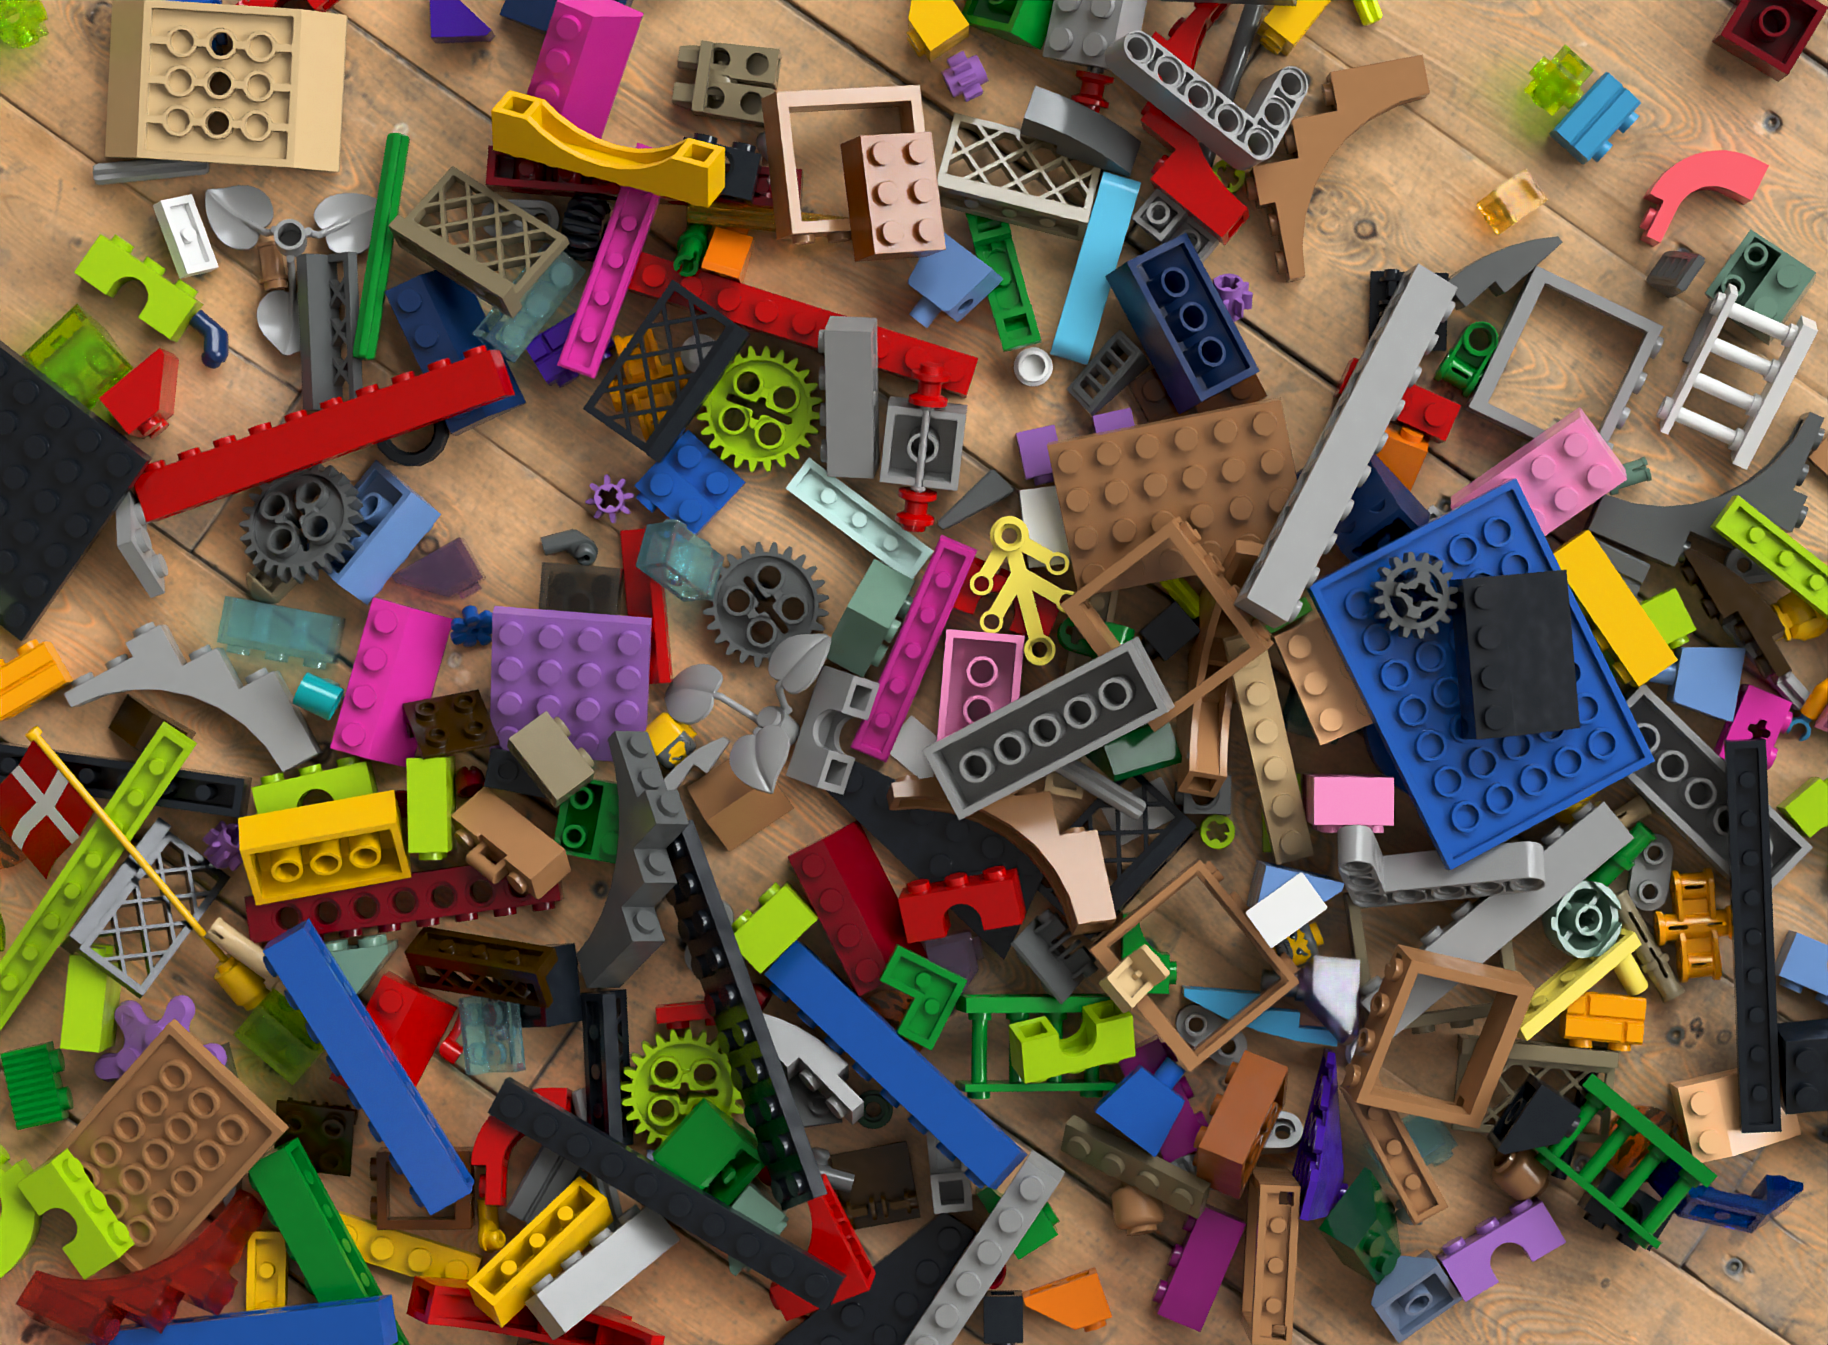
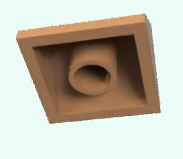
[686,759,794,852]

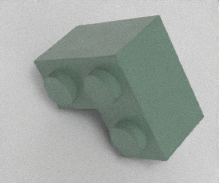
[827,559,915,678]

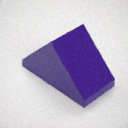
[430,0,495,43]

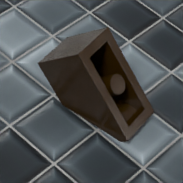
[108,694,196,752]

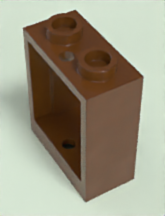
[370,1147,475,1230]

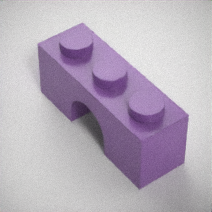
[1015,407,1135,486]
[1437,1197,1566,1302]

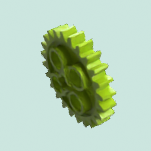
[697,346,823,473]
[620,1027,744,1144]

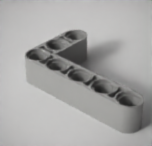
[1105,30,1308,170]
[1337,825,1546,908]

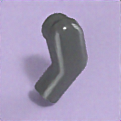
[541,529,598,566]
[811,1147,855,1193]

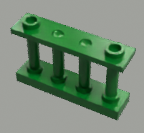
[955,993,1116,1099]
[1534,1073,1718,1250]

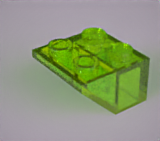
[21,304,133,410]
[233,989,326,1085]

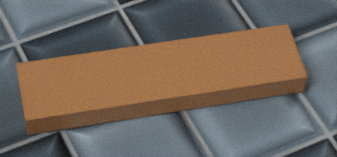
[1338,1076,1449,1226]

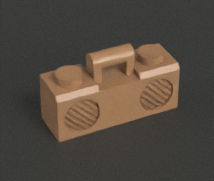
[451,787,571,899]

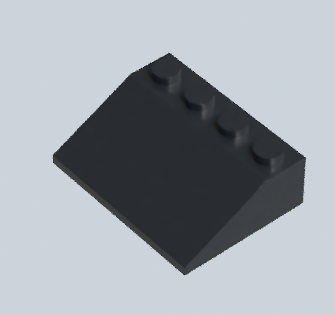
[1449,570,1580,740]

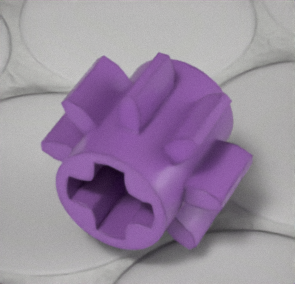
[941,51,989,102]
[1213,274,1253,322]
[585,474,635,523]
[202,821,243,871]

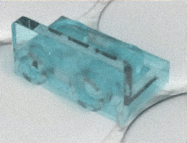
[458,996,526,1075]

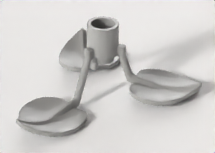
[205,185,377,356]
[664,634,831,794]

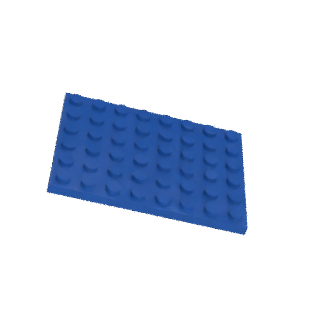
[1306,478,1655,870]

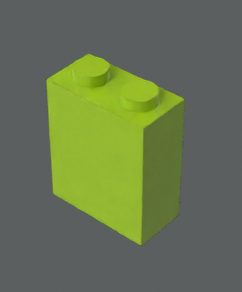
[406,756,457,860]
[60,943,121,1053]

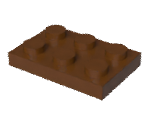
[1128,369,1267,423]

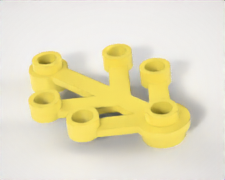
[970,516,1075,666]

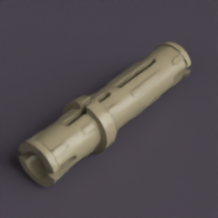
[1615,889,1685,1003]

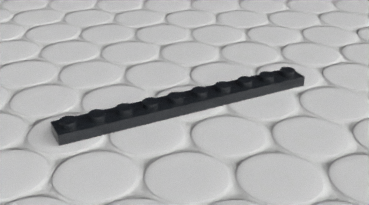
[1724,738,1782,1133]
[487,1077,847,1312]

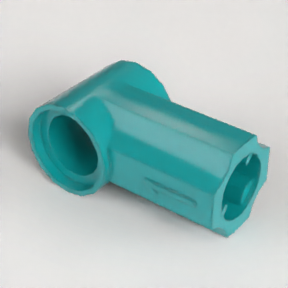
[293,672,344,721]

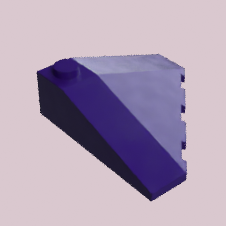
[1287,1048,1348,1221]

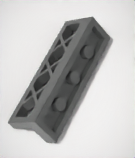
[296,252,363,411]

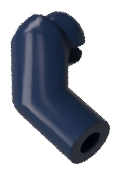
[189,310,229,369]

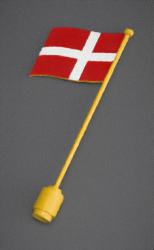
[0,726,271,1011]

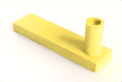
[1516,928,1648,1041]

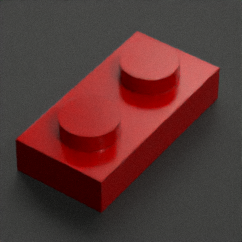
[655,1000,716,1029]

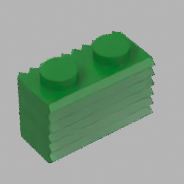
[1,1041,73,1130]

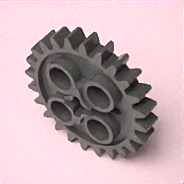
[239,464,364,584]
[703,542,829,668]

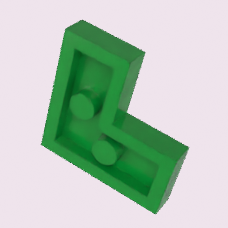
[879,944,968,1051]

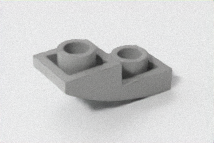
[1132,188,1220,263]

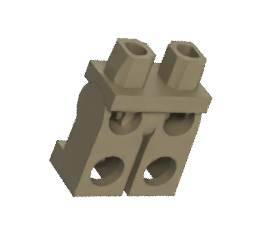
[672,40,782,128]

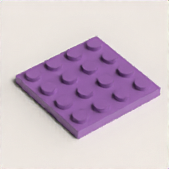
[489,606,652,762]

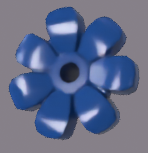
[450,605,492,647]

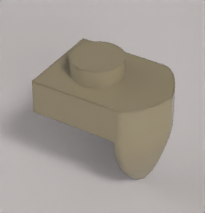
[246,566,298,604]

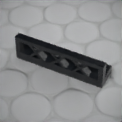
[581,989,634,1145]

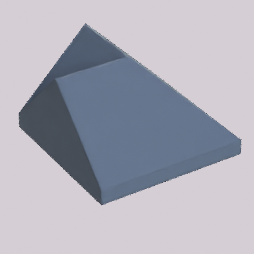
[1371,1249,1462,1343]

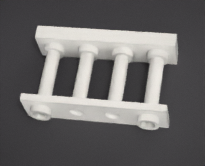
[1656,284,1818,470]

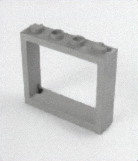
[1464,266,1664,450]

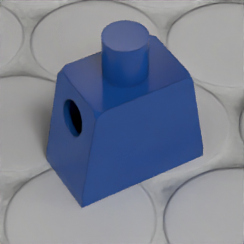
[1094,1056,1186,1157]

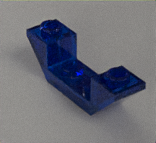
[1646,1158,1803,1234]

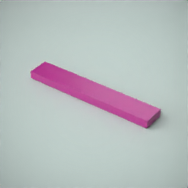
[557,142,661,379]
[850,535,977,763]

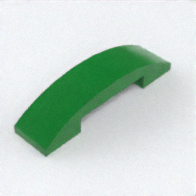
[965,213,1042,352]

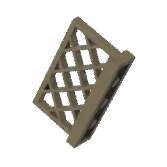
[937,113,1101,242]
[388,166,569,319]
[1451,1034,1619,1143]

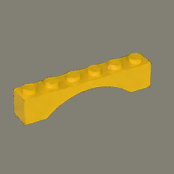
[491,90,725,208]

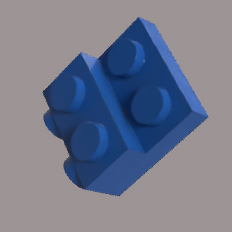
[634,430,746,540]

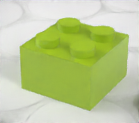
[731,881,818,974]

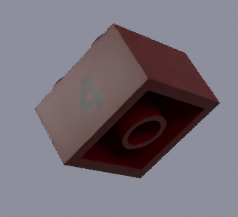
[1712,0,1828,82]

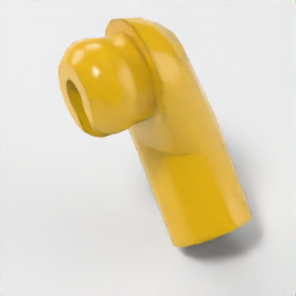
[477,1198,506,1253]

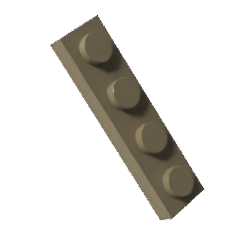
[1061,1115,1211,1219]

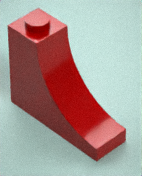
[769,1174,876,1321]

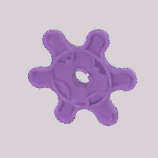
[94,995,227,1082]

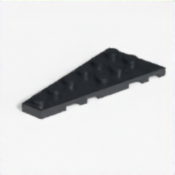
[826,761,1044,960]
[773,1213,976,1345]

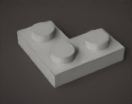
[116,490,168,598]

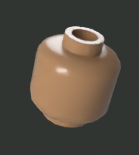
[1491,1149,1549,1201]
[1111,1181,1165,1236]

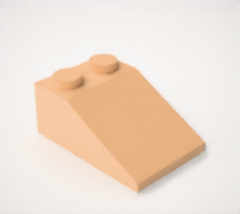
[1669,1068,1801,1163]

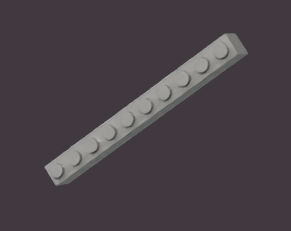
[1233,263,1458,629]

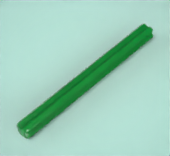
[352,133,410,361]

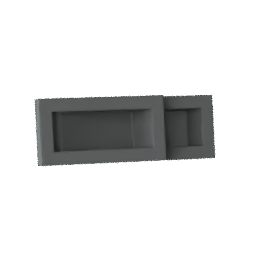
[1020,86,1141,177]
[1446,236,1563,310]

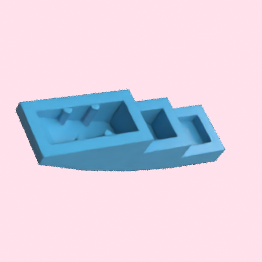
[1181,985,1338,1046]

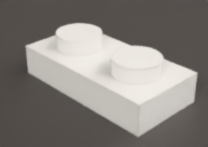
[153,194,219,279]

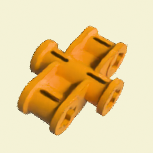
[608,328,689,442]
[1653,867,1732,983]

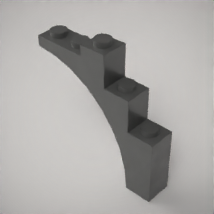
[1582,412,1825,568]
[576,731,689,988]

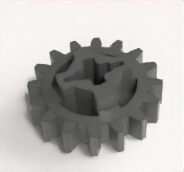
[1369,552,1458,639]

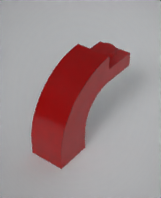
[471,1087,572,1207]

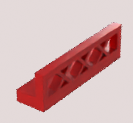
[620,526,673,684]

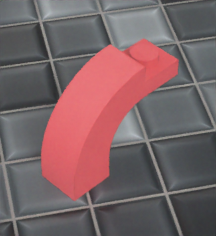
[1639,150,1769,247]

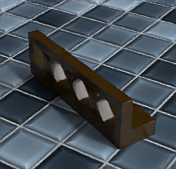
[404,927,559,1009]

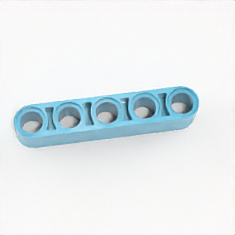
[1050,171,1141,365]

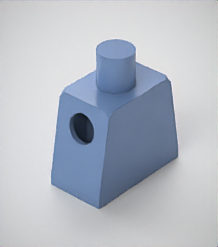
[908,233,1003,328]
[1649,647,1746,722]

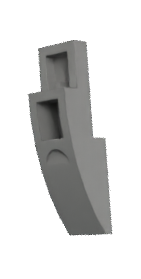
[763,1013,864,1125]

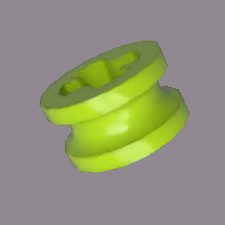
[1212,159,1245,194]
[1199,814,1235,849]

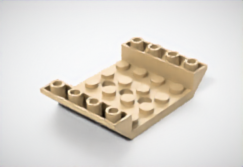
[105,0,348,172]

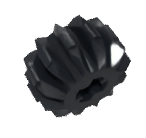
[561,194,611,262]

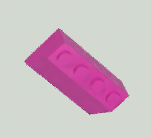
[526,0,644,139]
[330,597,453,767]

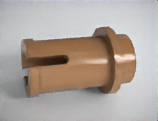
[256,241,289,292]

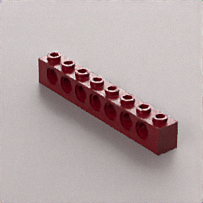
[485,145,803,213]
[244,861,564,949]

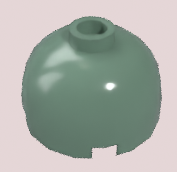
[1541,880,1622,958]

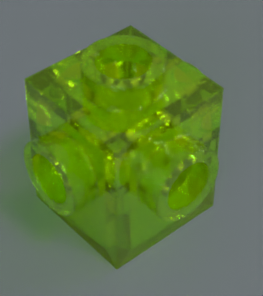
[0,0,49,49]
[1524,44,1594,116]

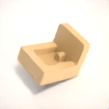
[1098,944,1170,1013]

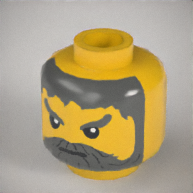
[644,712,698,769]
[1273,922,1324,968]

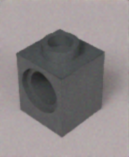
[1174,774,1231,815]

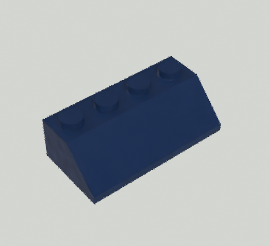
[1105,233,1260,414]
[384,270,526,436]

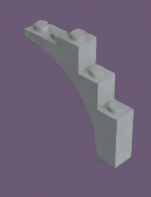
[64,622,323,772]

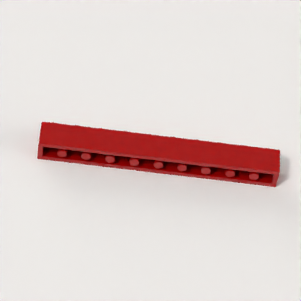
[627,252,978,398]
[134,345,515,522]

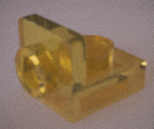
[1477,169,1548,235]

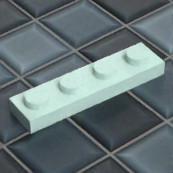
[786,458,934,579]

